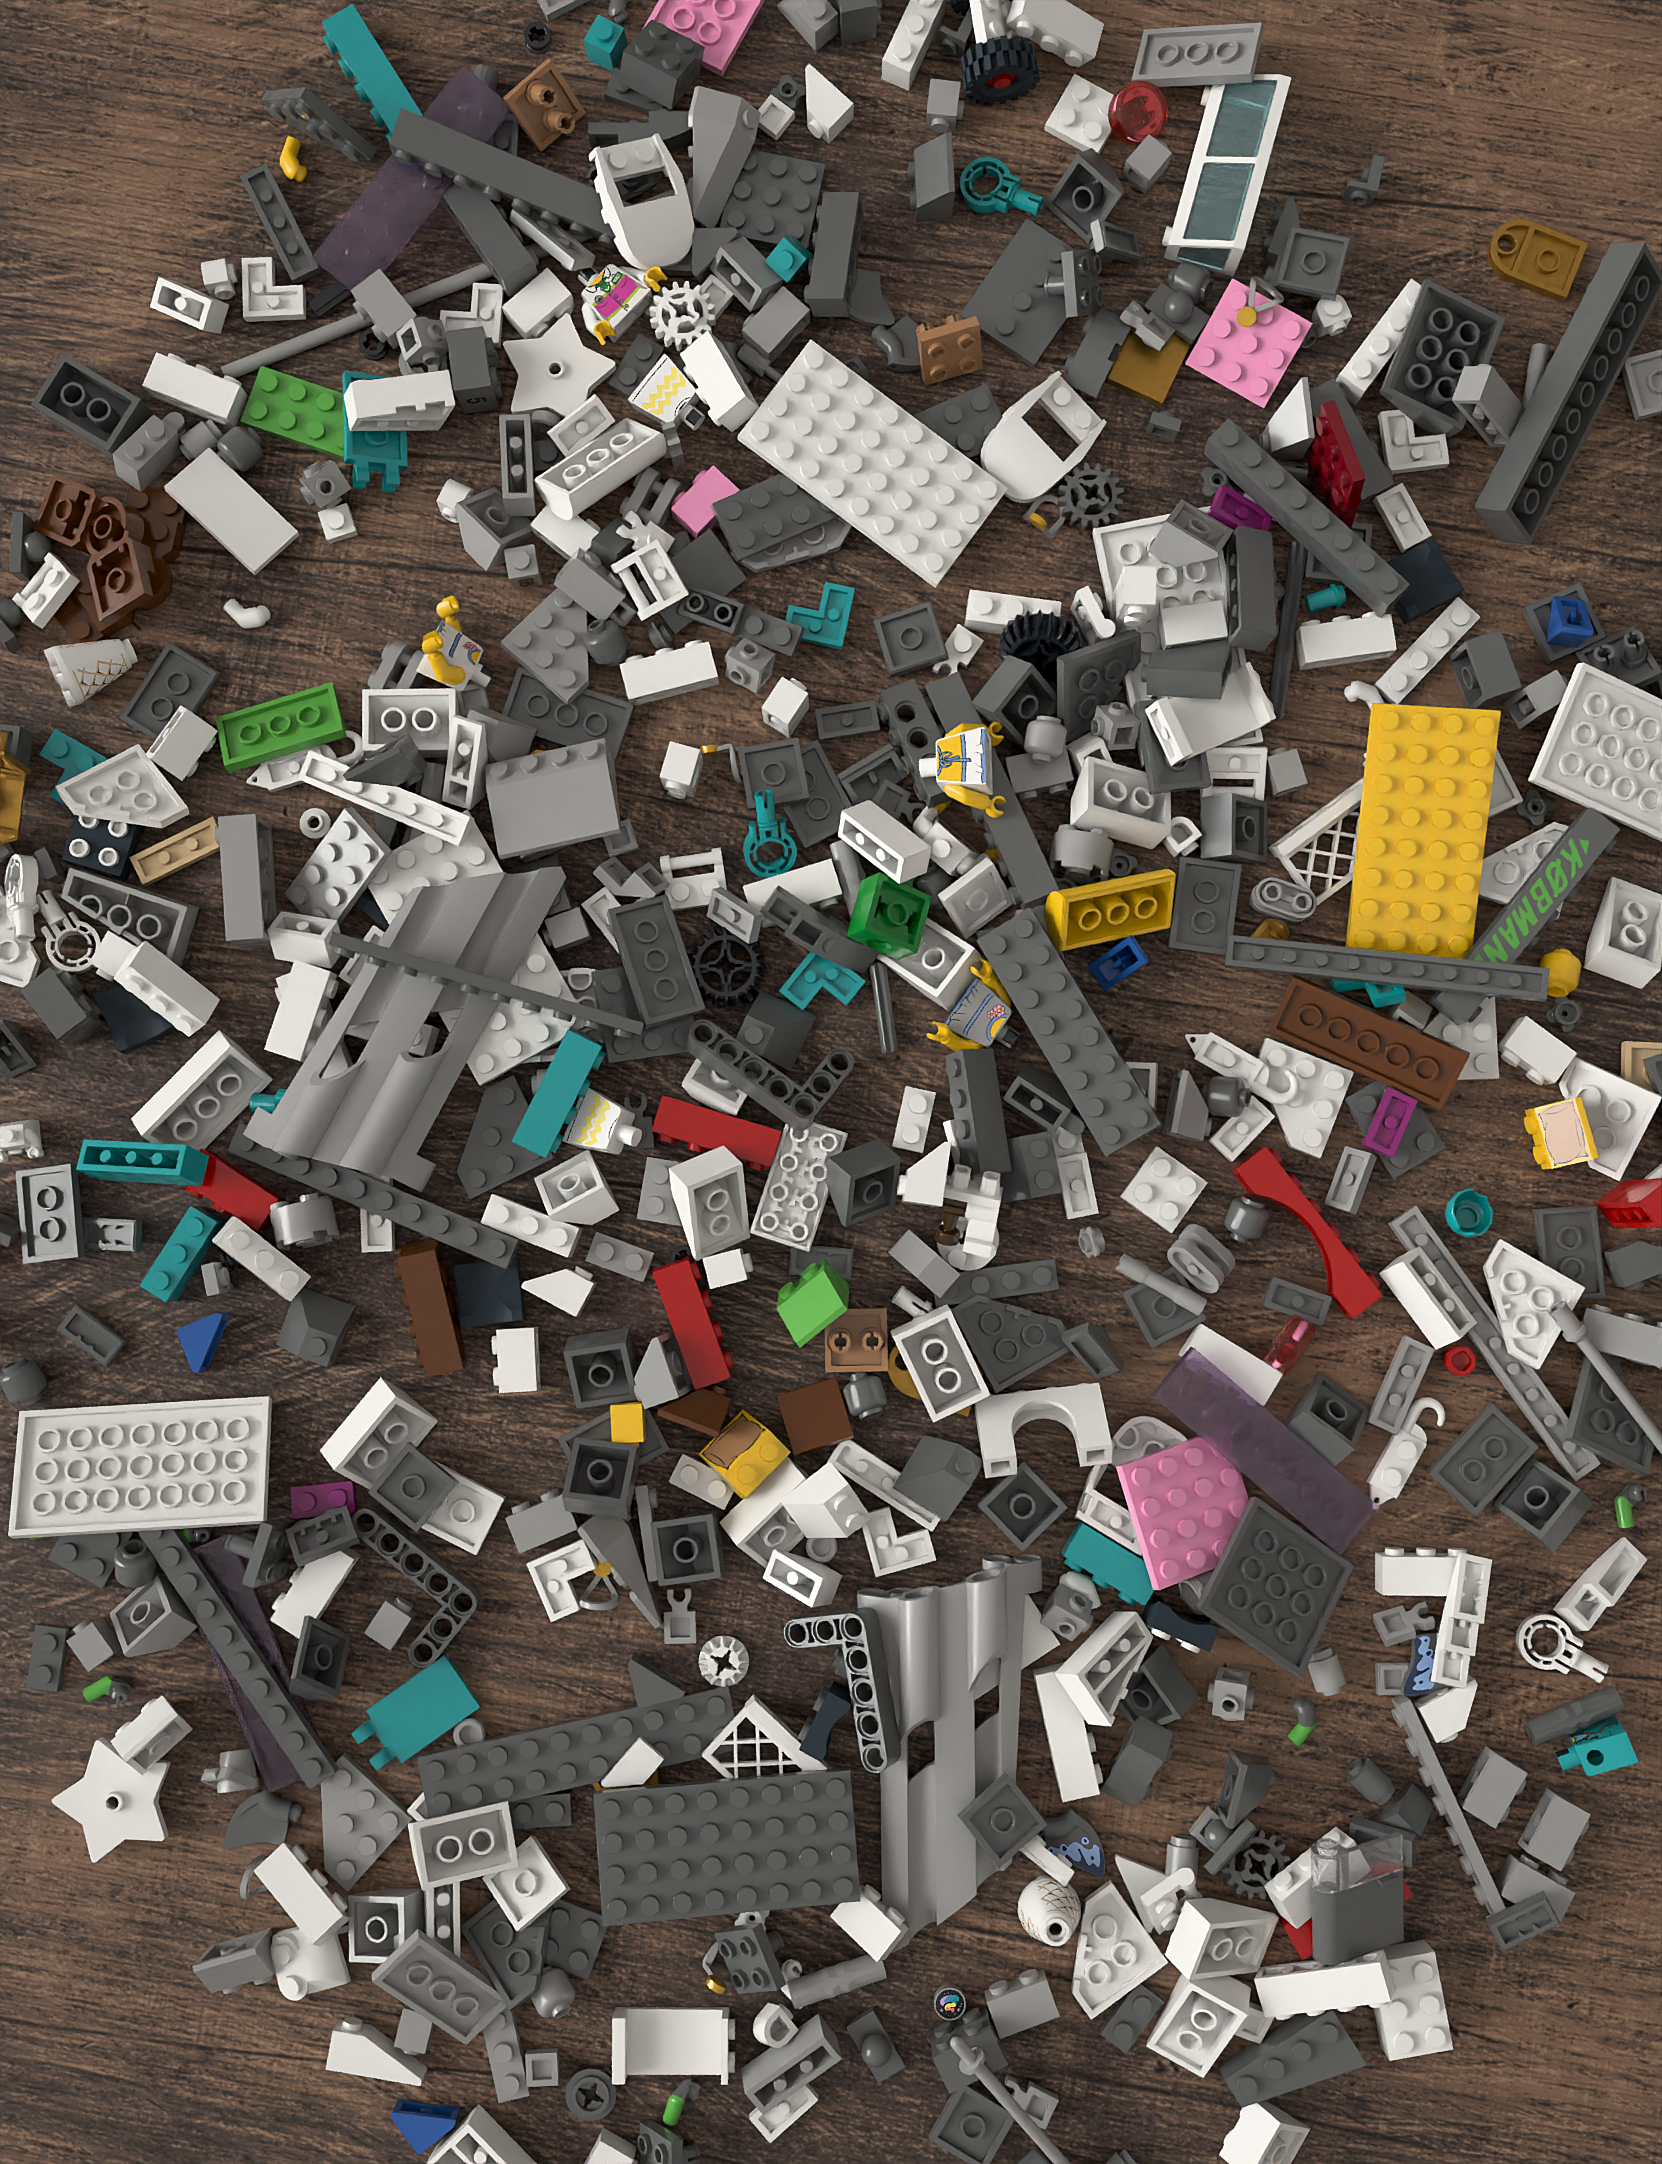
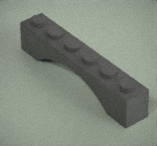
[1602,1241,1662,1291]

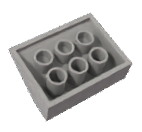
[485,738,621,859]

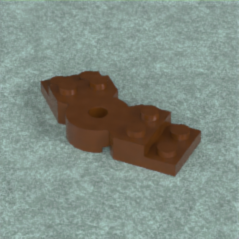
[32,473,156,625]
[54,484,189,644]

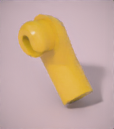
[280,136,307,182]

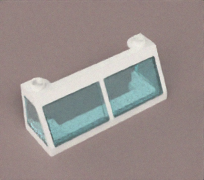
[1161,74,1291,276]

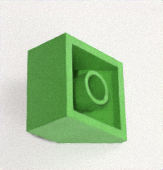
[777,1259,849,1348]

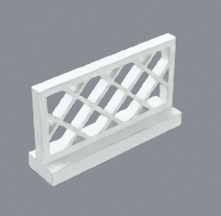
[1268,777,1364,905]
[702,1694,832,1779]

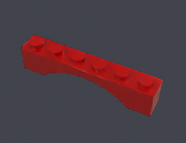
[1231,1146,1383,1319]

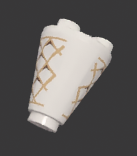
[43,639,138,708]
[1018,1875,1081,1946]

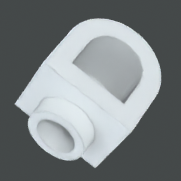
[201,258,238,300]
[1312,295,1352,337]
[436,479,474,523]
[1162,817,1202,858]
[753,2002,798,2048]

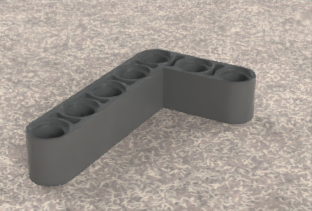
[686,1019,854,1130]
[351,1505,482,1668]
[784,1607,901,1773]

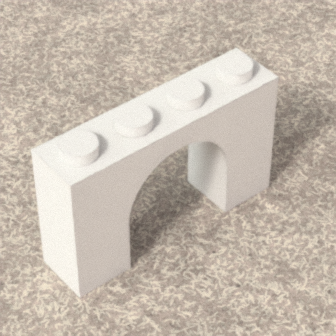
[975,1383,1112,1478]

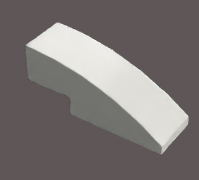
[1553,1537,1648,1632]

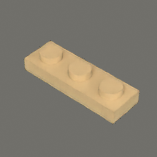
[129,816,220,887]

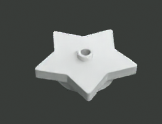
[503,313,617,419]
[52,1737,171,1863]

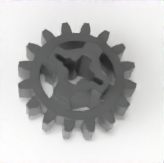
[1057,463,1124,531]
[1222,1826,1290,1900]

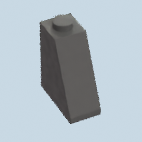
[1141,639,1232,700]

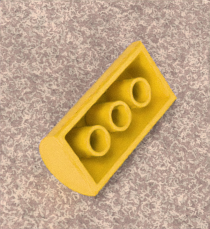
[1045,869,1176,952]

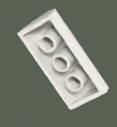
[534,418,667,520]

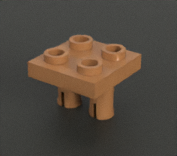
[502,59,586,152]
[916,314,983,386]
[825,1308,888,1372]

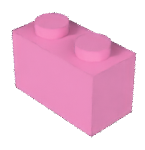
[671,465,740,539]

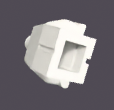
[0,1120,44,1163]

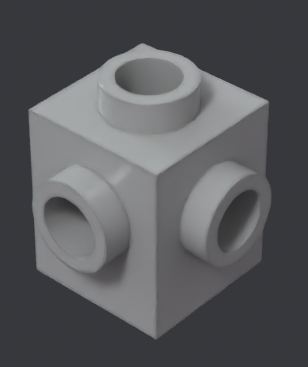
[396,317,449,365]
[299,460,352,509]
[724,637,775,693]
[1091,702,1141,750]
[1040,1583,1093,1641]
[1207,1666,1255,1721]

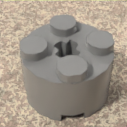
[1048,824,1114,884]
[269,1193,340,1251]

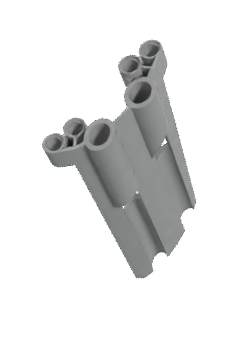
[243,866,567,1192]
[857,1554,1043,1953]

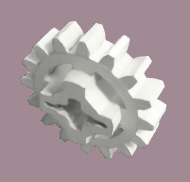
[649,281,716,351]

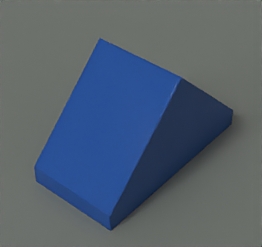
[1547,596,1594,648]
[1088,935,1150,991]
[176,1312,231,1373]
[391,2099,461,2155]

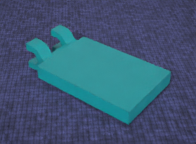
[342,370,408,493]
[352,1653,481,1771]

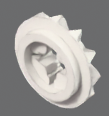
[698,1635,749,1687]

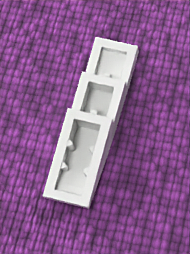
[1431,1553,1492,1689]

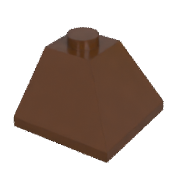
[657,1384,733,1438]

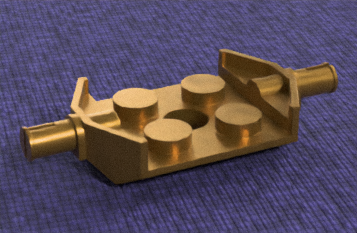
[0,730,32,845]

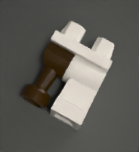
[934,1164,1003,1258]

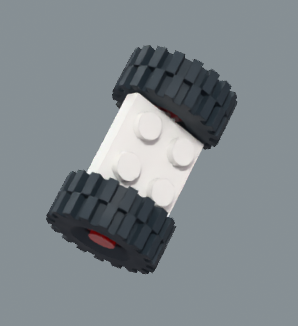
[949,0,1040,105]

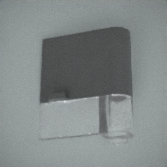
[1311,1832,1404,1965]

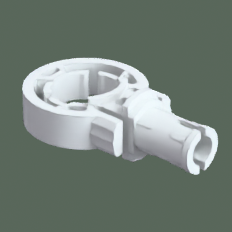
[5,854,39,942]
[36,889,101,974]
[1516,1613,1609,1683]

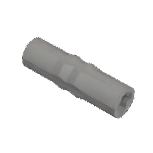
[830,840,867,920]
[787,1954,887,2009]

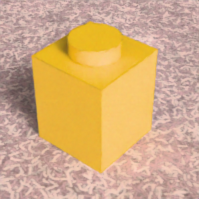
[610,1402,646,1448]

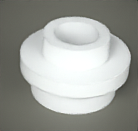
[300,808,331,839]

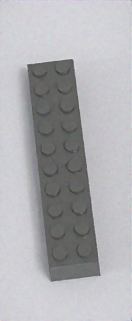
[1474,242,1662,545]

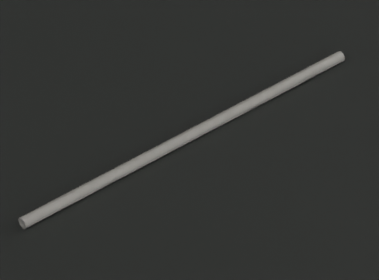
[221,183,689,379]

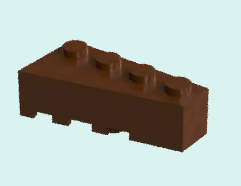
[394,1237,467,1377]

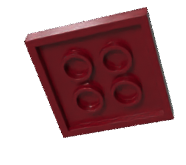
[1307,400,1366,529]

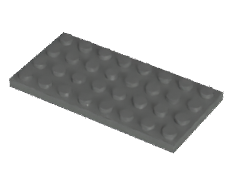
[593,1767,861,1926]

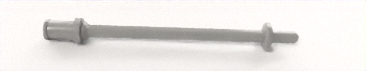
[1548,1301,1662,1454]
[950,2036,1071,2164]

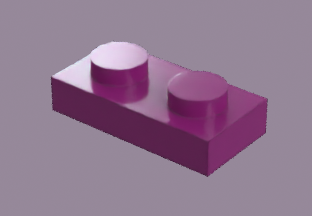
[1207,484,1273,531]
[1362,1088,1418,1158]
[290,1480,358,1519]

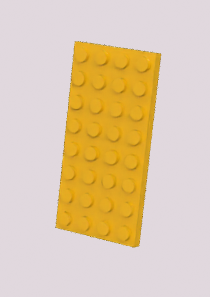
[1345,703,1501,959]

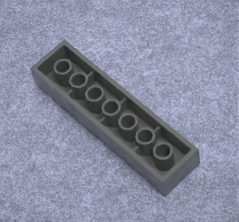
[976,907,1163,1157]

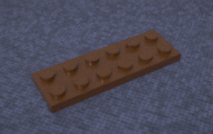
[1268,975,1470,1110]

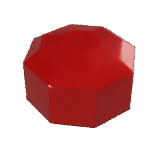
[1443,1345,1476,1376]

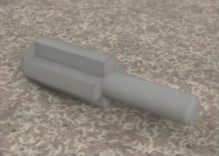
[737,343,783,383]

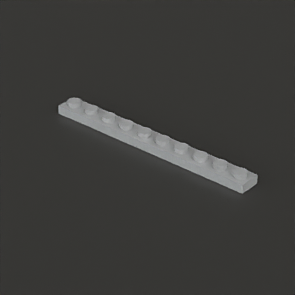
[1388,1206,1601,1482]

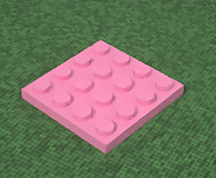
[1116,1427,1249,1590]

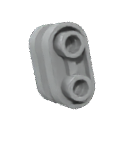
[619,467,683,529]
[368,639,425,689]
[1249,877,1317,923]
[1167,1224,1235,1293]

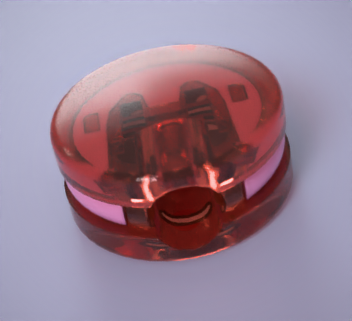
[1108,81,1168,145]
[1263,1314,1316,1375]

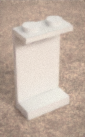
[1145,662,1276,766]
[612,2007,735,2085]

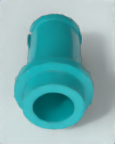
[1304,583,1346,614]

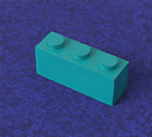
[140,1206,227,1303]
[1060,1520,1154,1606]

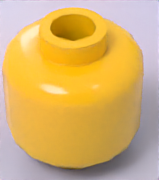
[1539,949,1581,997]

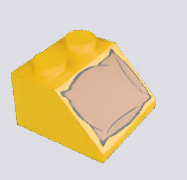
[1524,1097,1599,1170]
[698,1410,791,1499]

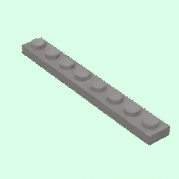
[1391,1695,1506,1918]

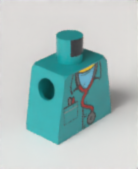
[1555,1715,1639,1776]

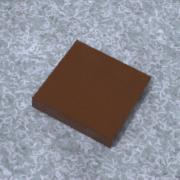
[776,1377,855,1457]

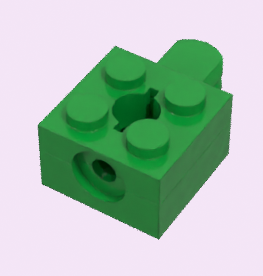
[846,872,932,960]

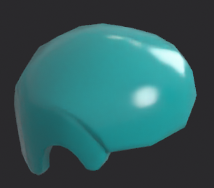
[1445,1188,1493,1238]

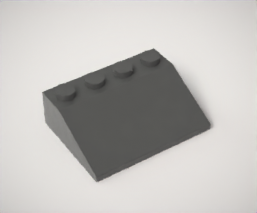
[1380,279,1506,440]

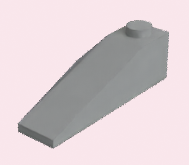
[688,86,761,228]
[577,1513,663,1629]

